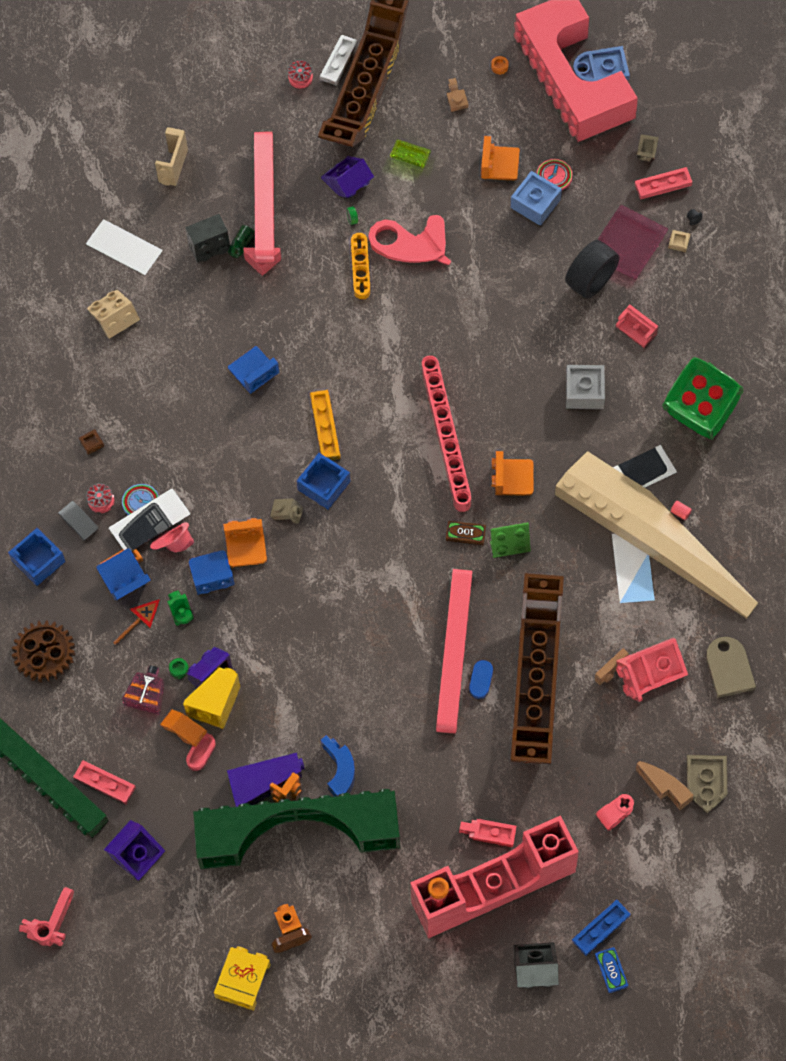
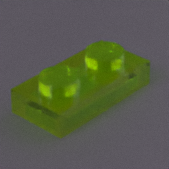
[391,139,431,168]

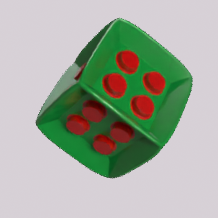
[662,356,744,440]

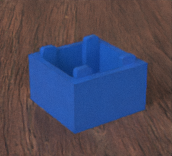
[297,453,351,510]
[8,528,66,586]

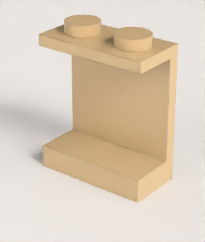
[155,127,188,186]

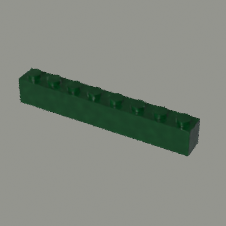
[0,718,109,838]

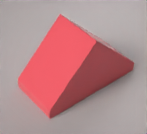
[244,248,281,276]

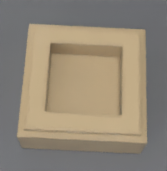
[668,230,690,252]

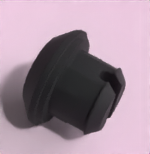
[687,209,703,225]

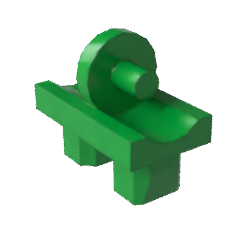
[167,590,194,626]

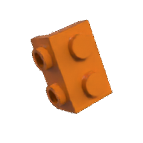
[269,772,302,803]

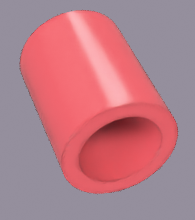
[670,501,692,521]

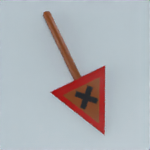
[113,599,160,645]

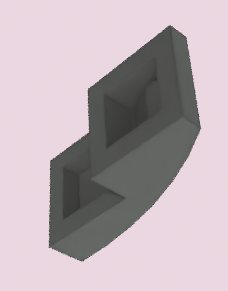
[58,501,98,541]

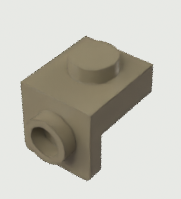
[637,134,659,162]
[270,498,303,524]

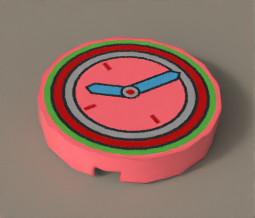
[537,159,572,190]

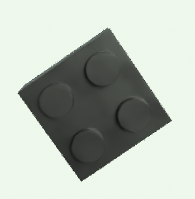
[185,214,230,263]

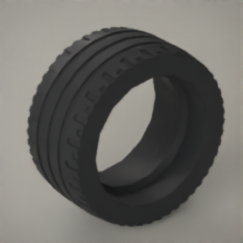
[565,239,620,299]

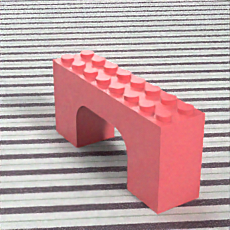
[514,0,638,142]
[410,815,579,939]

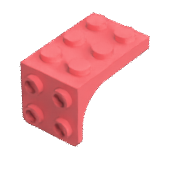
[616,638,688,702]

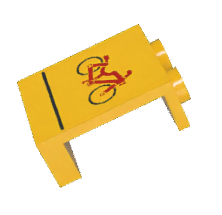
[214,946,271,1011]

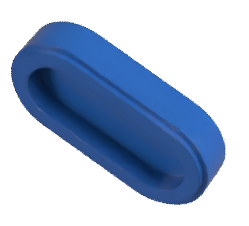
[469,660,493,699]

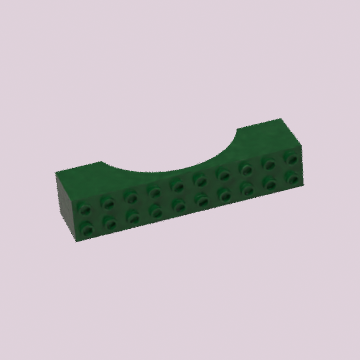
[193,789,401,870]

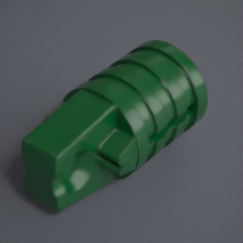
[228,225,255,259]

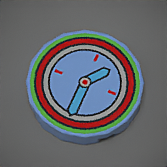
[122,484,159,516]

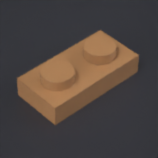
[595,648,629,685]

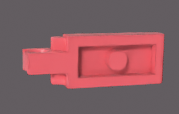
[459,819,517,847]

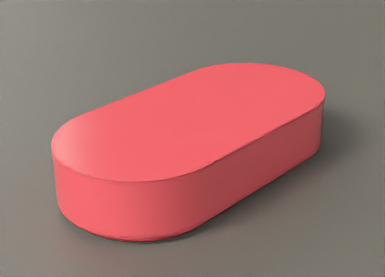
[186,733,216,771]

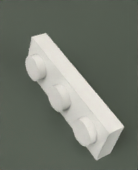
[320,35,358,86]

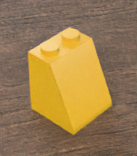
[183,668,240,729]

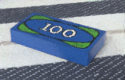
[595,947,628,993]

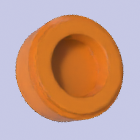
[491,56,509,75]
[428,877,449,900]

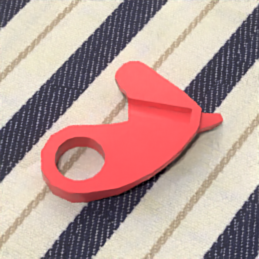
[368,215,451,265]

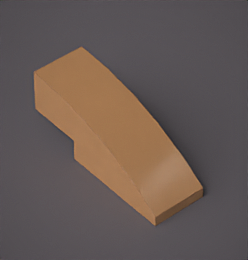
[636,761,694,810]

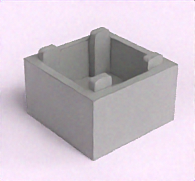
[566,365,605,409]

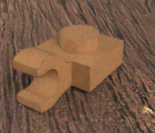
[447,78,469,112]

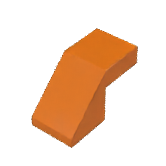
[160,709,208,747]

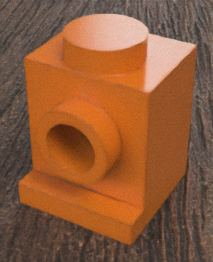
[274,904,302,936]

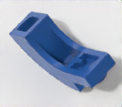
[320,735,355,797]

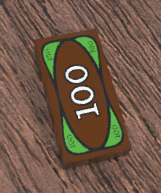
[446,521,486,545]

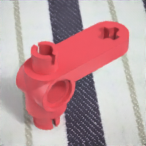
[19,887,74,946]

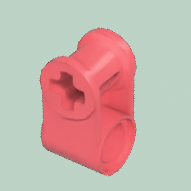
[595,794,634,831]

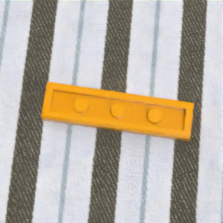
[310,390,341,461]

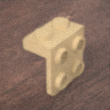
[87,290,140,339]

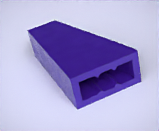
[227,752,305,807]

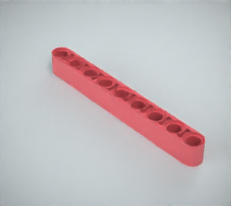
[254,132,275,263]
[422,356,471,512]
[436,569,472,734]

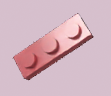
[635,167,692,200]
[73,760,136,804]

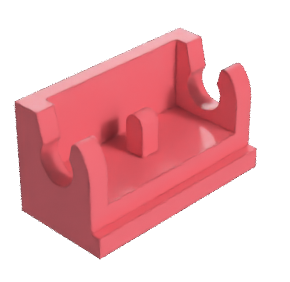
[615,304,658,348]

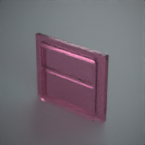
[598,205,668,280]

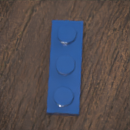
[572,900,631,956]

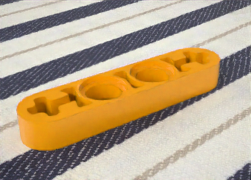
[351,233,370,300]

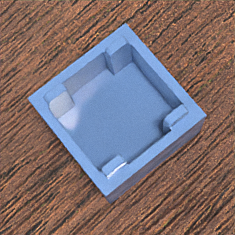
[510,171,562,226]

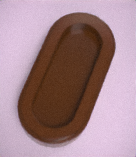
[271,928,312,953]

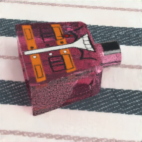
[122,665,164,715]

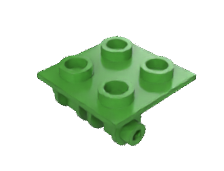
[490,523,531,558]

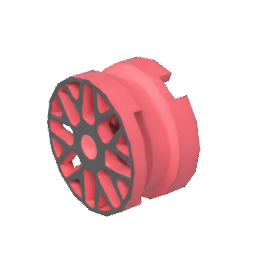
[288,60,313,89]
[86,483,115,513]

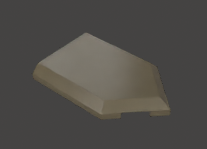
[687,755,728,814]

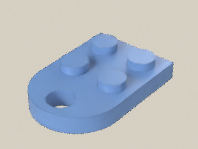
[573,46,630,82]

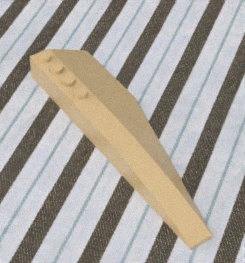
[555,451,758,619]

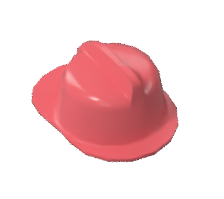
[150,522,194,553]

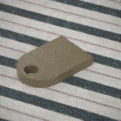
[706,637,756,698]

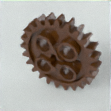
[12,620,76,682]

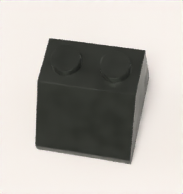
[514,942,559,988]

